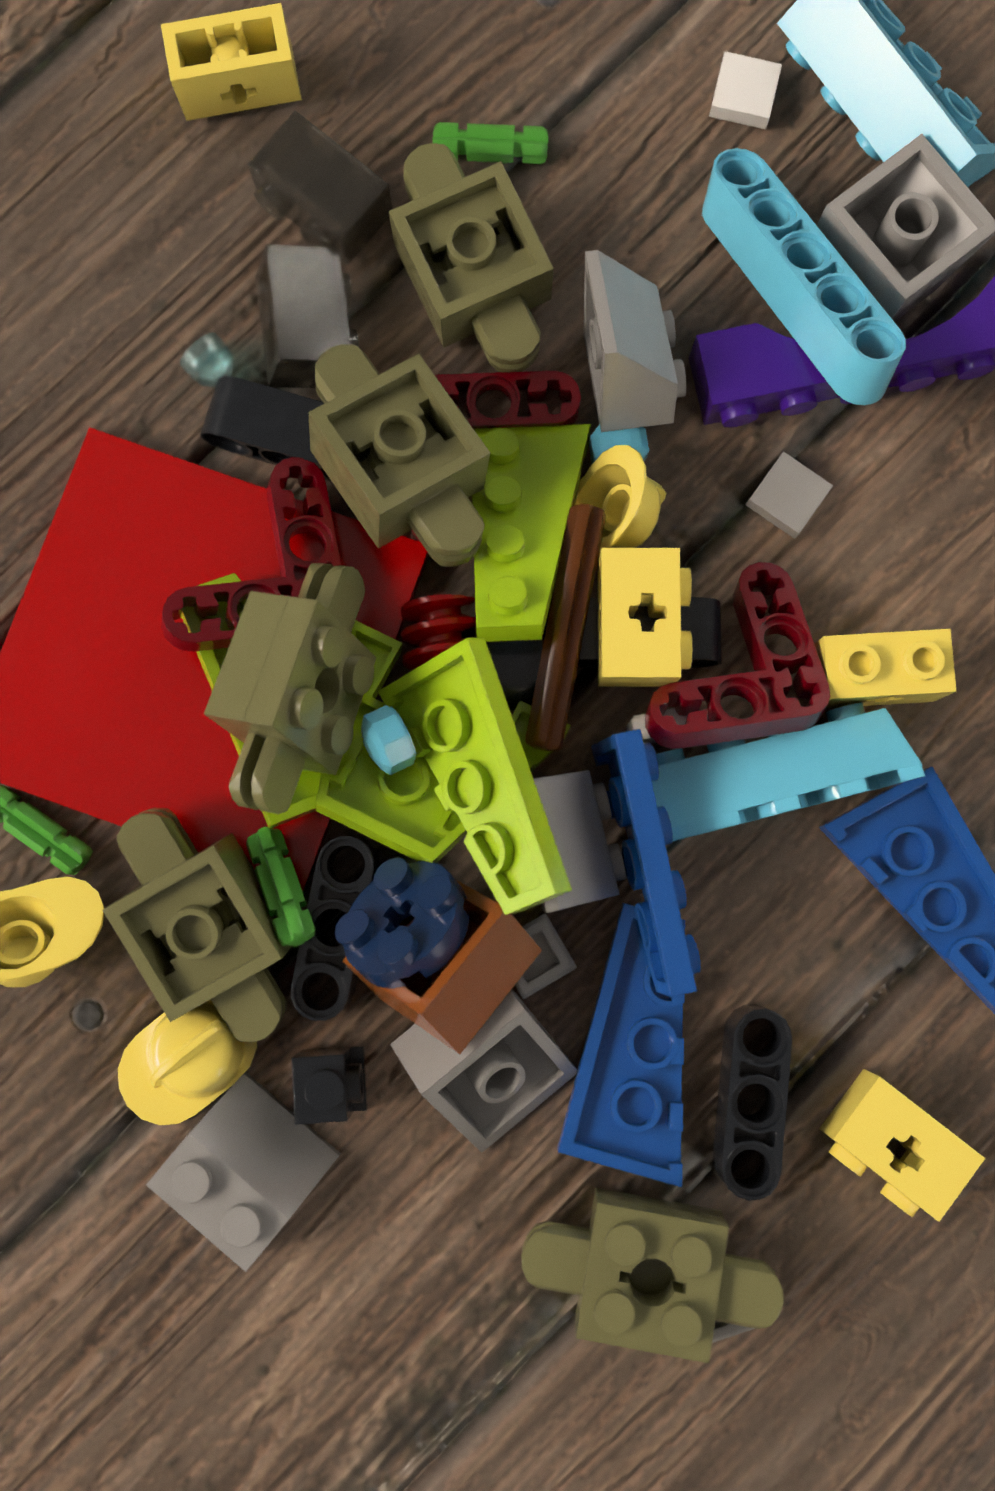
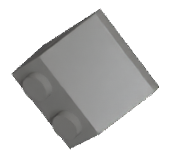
[817,134,995,322]
[583,250,686,432]
[534,770,626,913]
[390,989,578,1153]
[146,1072,341,1272]

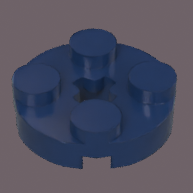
[335,858,469,989]

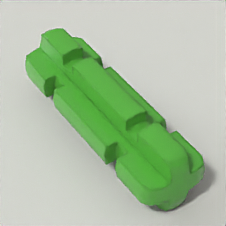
[433,122,548,164]
[0,785,93,875]
[246,827,316,947]

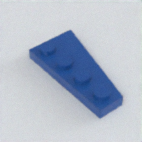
[591,729,701,997]
[819,766,995,1014]
[557,903,685,1187]

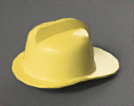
[558,445,666,566]
[0,877,105,987]
[118,999,257,1125]

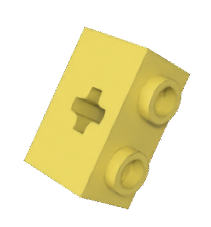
[161,3,302,121]
[597,548,692,687]
[815,629,957,708]
[819,1069,985,1222]

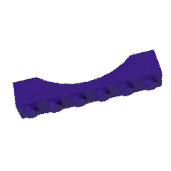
[689,276,995,428]

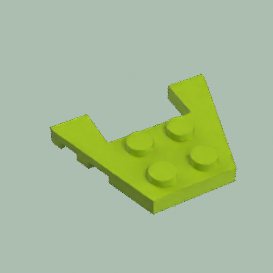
[316,620,571,863]

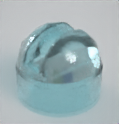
[180,333,233,388]

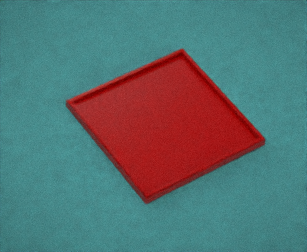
[0,427,429,892]

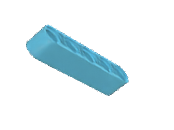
[702,148,906,405]

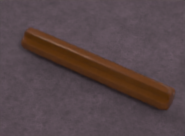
[525,503,606,751]

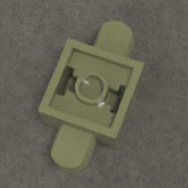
[389,143,554,372]
[308,344,490,567]
[204,563,376,814]
[102,808,292,1042]
[521,1188,784,1363]

